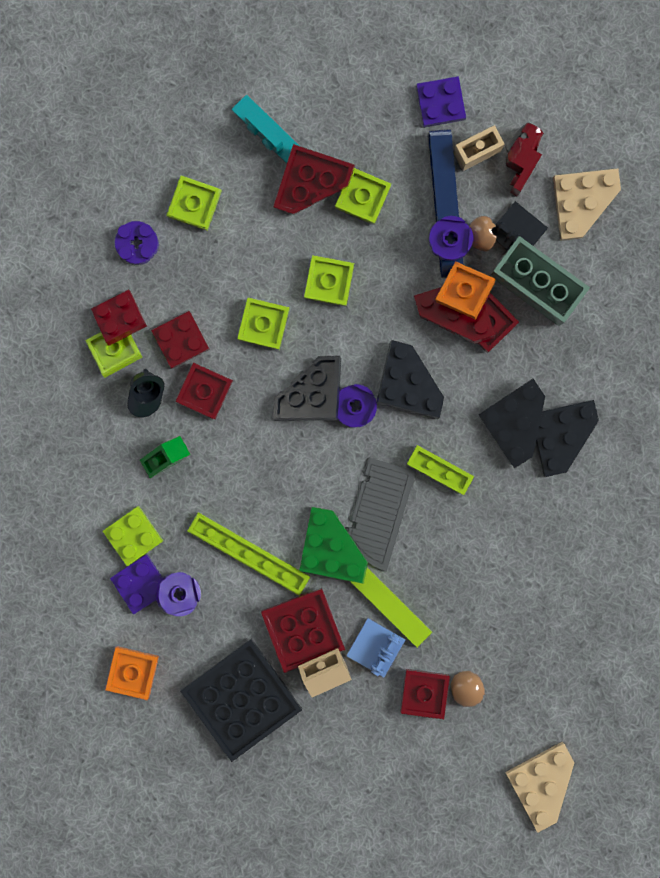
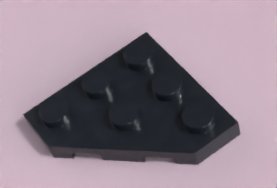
[376,340,444,419]
[273,355,342,421]
[478,378,546,469]
[536,400,599,477]

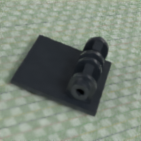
[491,201,548,250]

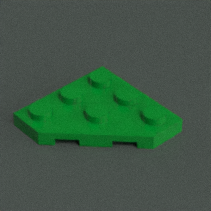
[299,507,368,584]

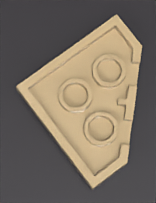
[553,169,621,241]
[505,742,574,833]

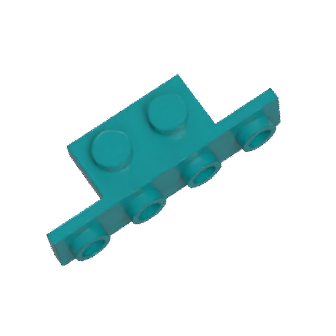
[232,95,300,164]

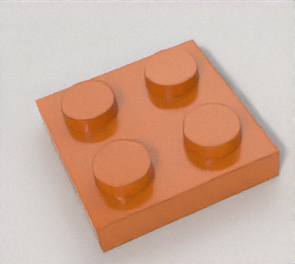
[435,261,495,320]
[105,646,159,700]

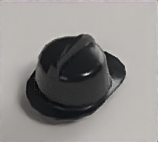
[127,369,165,418]

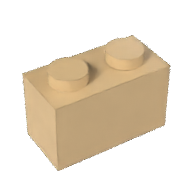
[453,125,505,171]
[298,649,352,697]

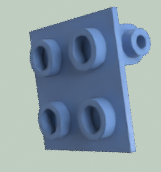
[346,618,405,677]

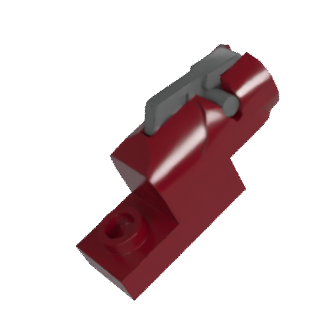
[506,123,544,196]

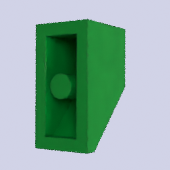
[140,436,191,478]

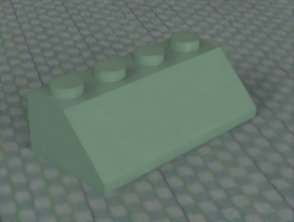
[490,236,590,326]

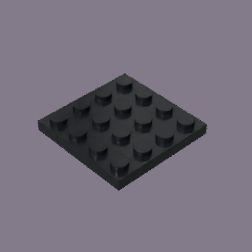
[180,638,302,762]

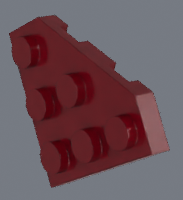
[273,144,355,215]
[414,287,495,344]

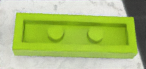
[407,445,474,495]

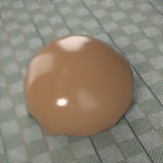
[469,216,496,251]
[450,671,485,707]

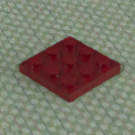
[261,588,345,673]

